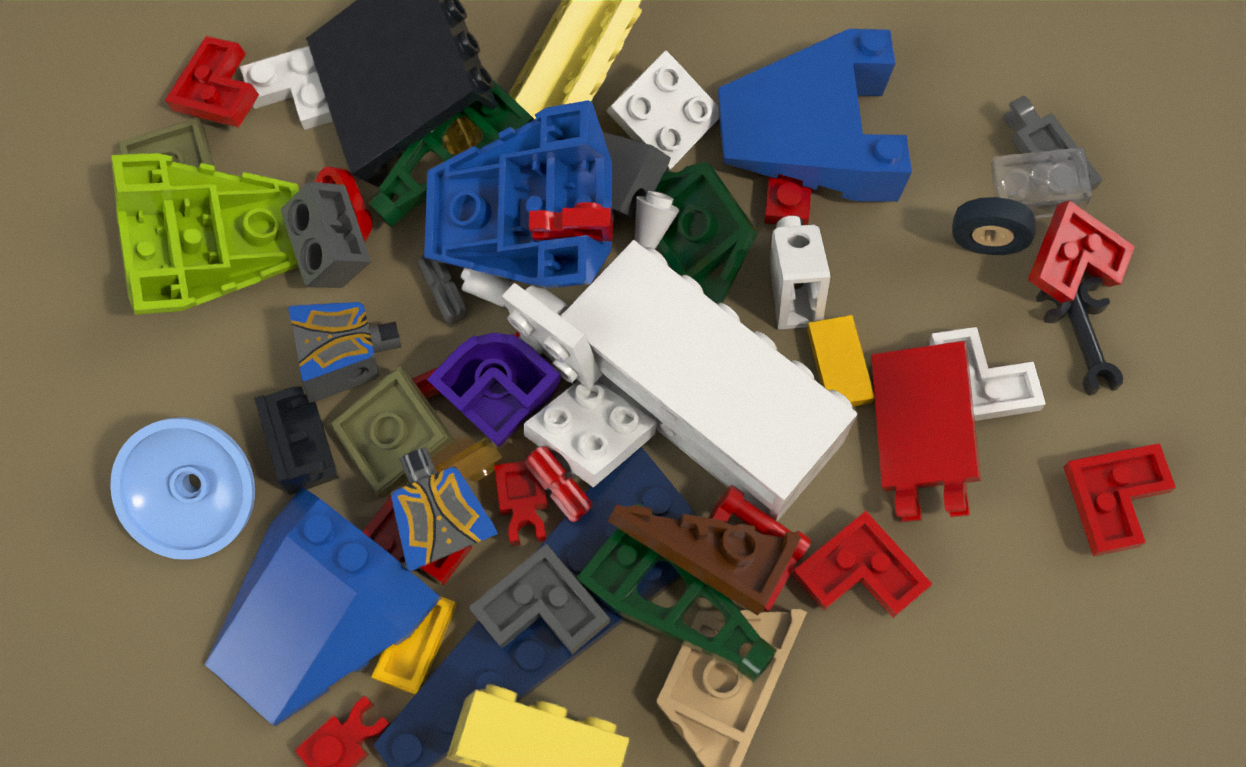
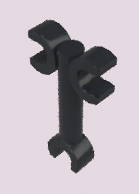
[1036,276,1123,396]

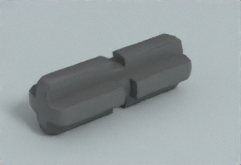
[418,255,467,324]

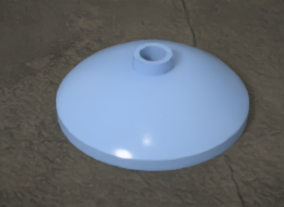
[110,417,255,560]

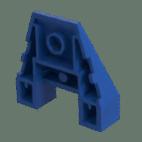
[718,29,912,202]

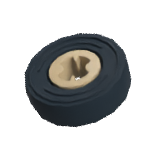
[952,197,1036,255]

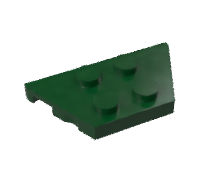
[655,161,758,304]

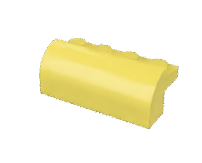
[508,0,642,120]

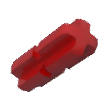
[525,446,593,522]

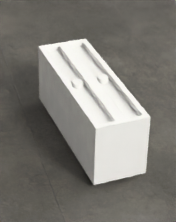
[561,240,858,521]

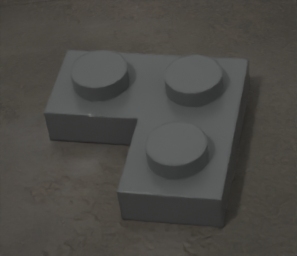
[469,544,610,654]

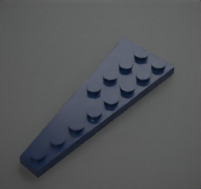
[374,446,698,767]

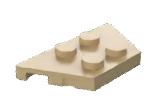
[656,609,807,767]

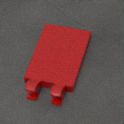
[871,341,981,522]

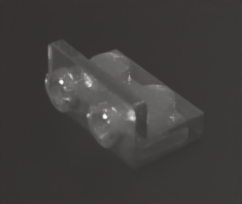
[991,147,1092,218]

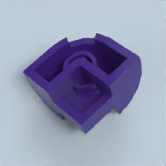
[427,333,561,448]

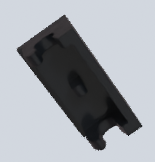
[254,386,339,495]

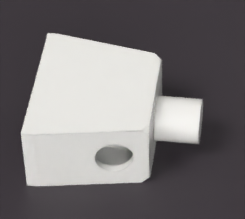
[769,216,831,330]

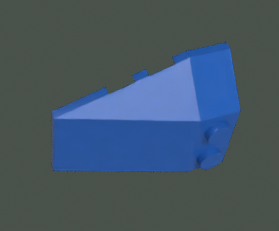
[424,100,612,289]
[205,487,441,726]

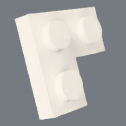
[240,46,333,130]
[929,327,1046,421]

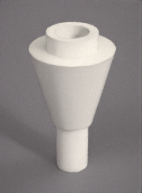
[635,191,679,249]
[460,268,513,308]

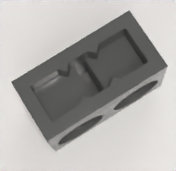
[280,182,371,288]

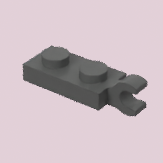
[1003,95,1103,204]

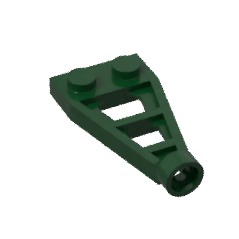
[368,79,534,228]
[576,503,778,683]

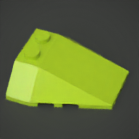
[112,153,299,315]

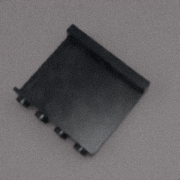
[306,0,497,187]

